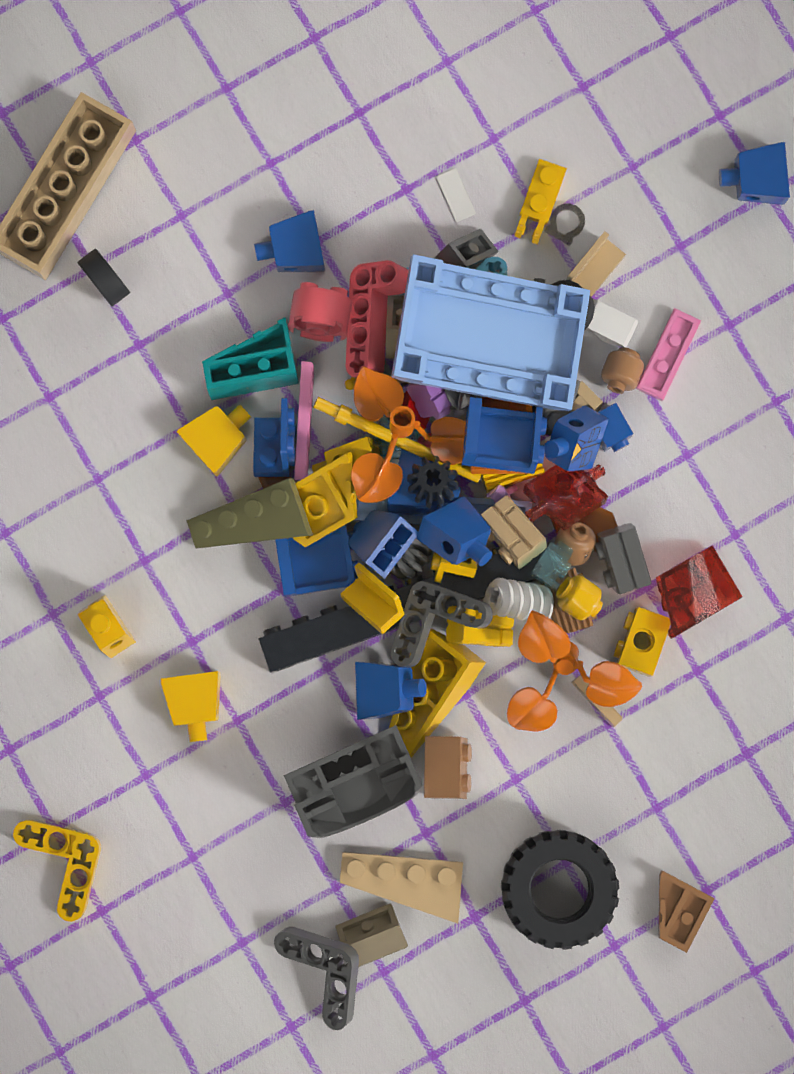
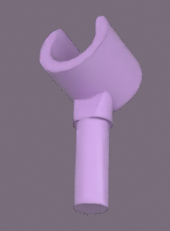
[486,484,518,503]

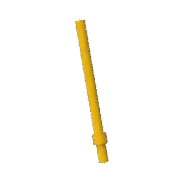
[313,397,482,483]

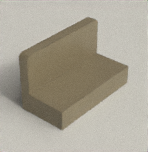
[335,903,408,967]

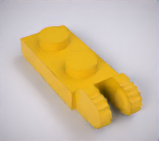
[514,159,567,245]

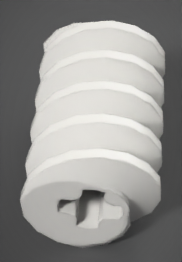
[484,578,554,620]

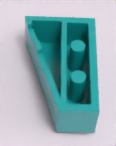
[202,317,299,401]

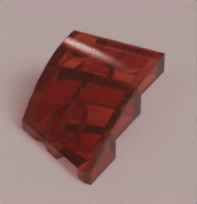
[656,545,743,639]

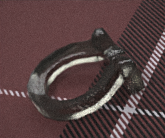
[545,203,585,246]

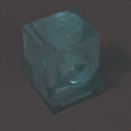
[529,541,574,591]

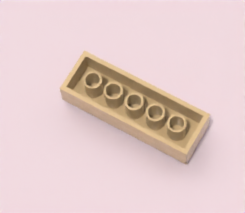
[0,92,136,280]

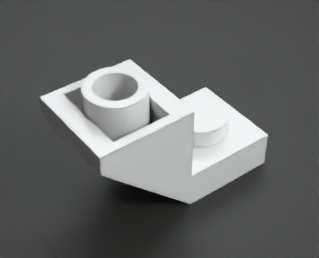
[586,299,638,348]

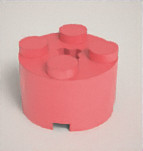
[288,282,352,342]

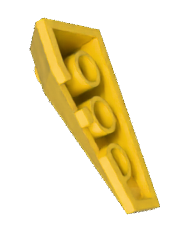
[389,628,486,758]

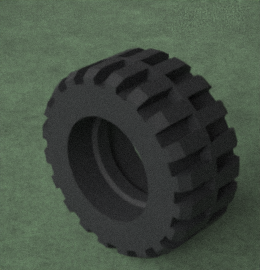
[501,830,620,950]

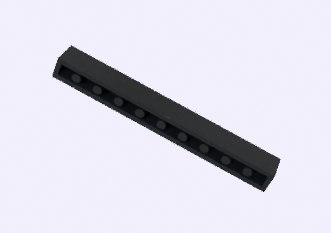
[258,547,555,673]

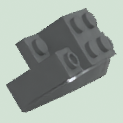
[283,725,423,838]

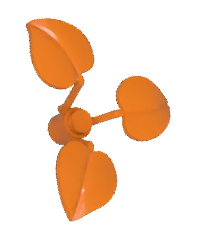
[351,367,466,503]
[507,610,642,732]

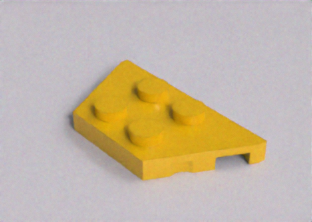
[293,452,358,547]

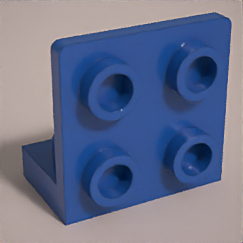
[253,398,296,477]

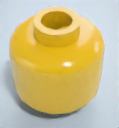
[556,575,603,620]

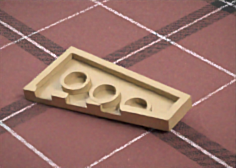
[340,852,463,924]

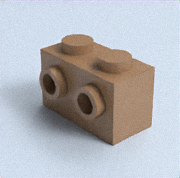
[424,736,472,799]

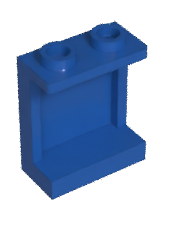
[462,397,547,474]
[275,525,358,597]

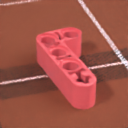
[345,260,409,378]

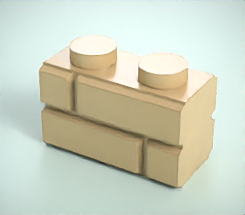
[481,495,547,569]

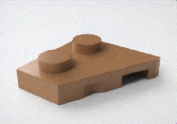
[658,870,715,953]

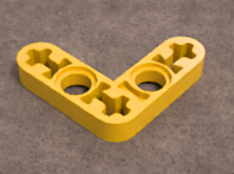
[13,820,101,922]

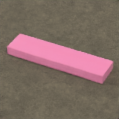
[294,361,314,483]

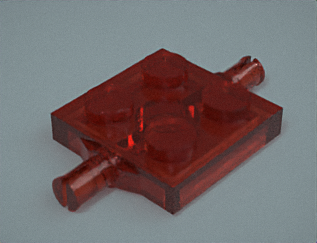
[523,464,608,531]

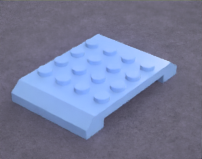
[391,254,590,411]

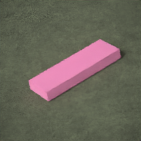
[636,308,701,401]

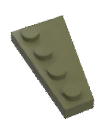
[186,478,313,549]

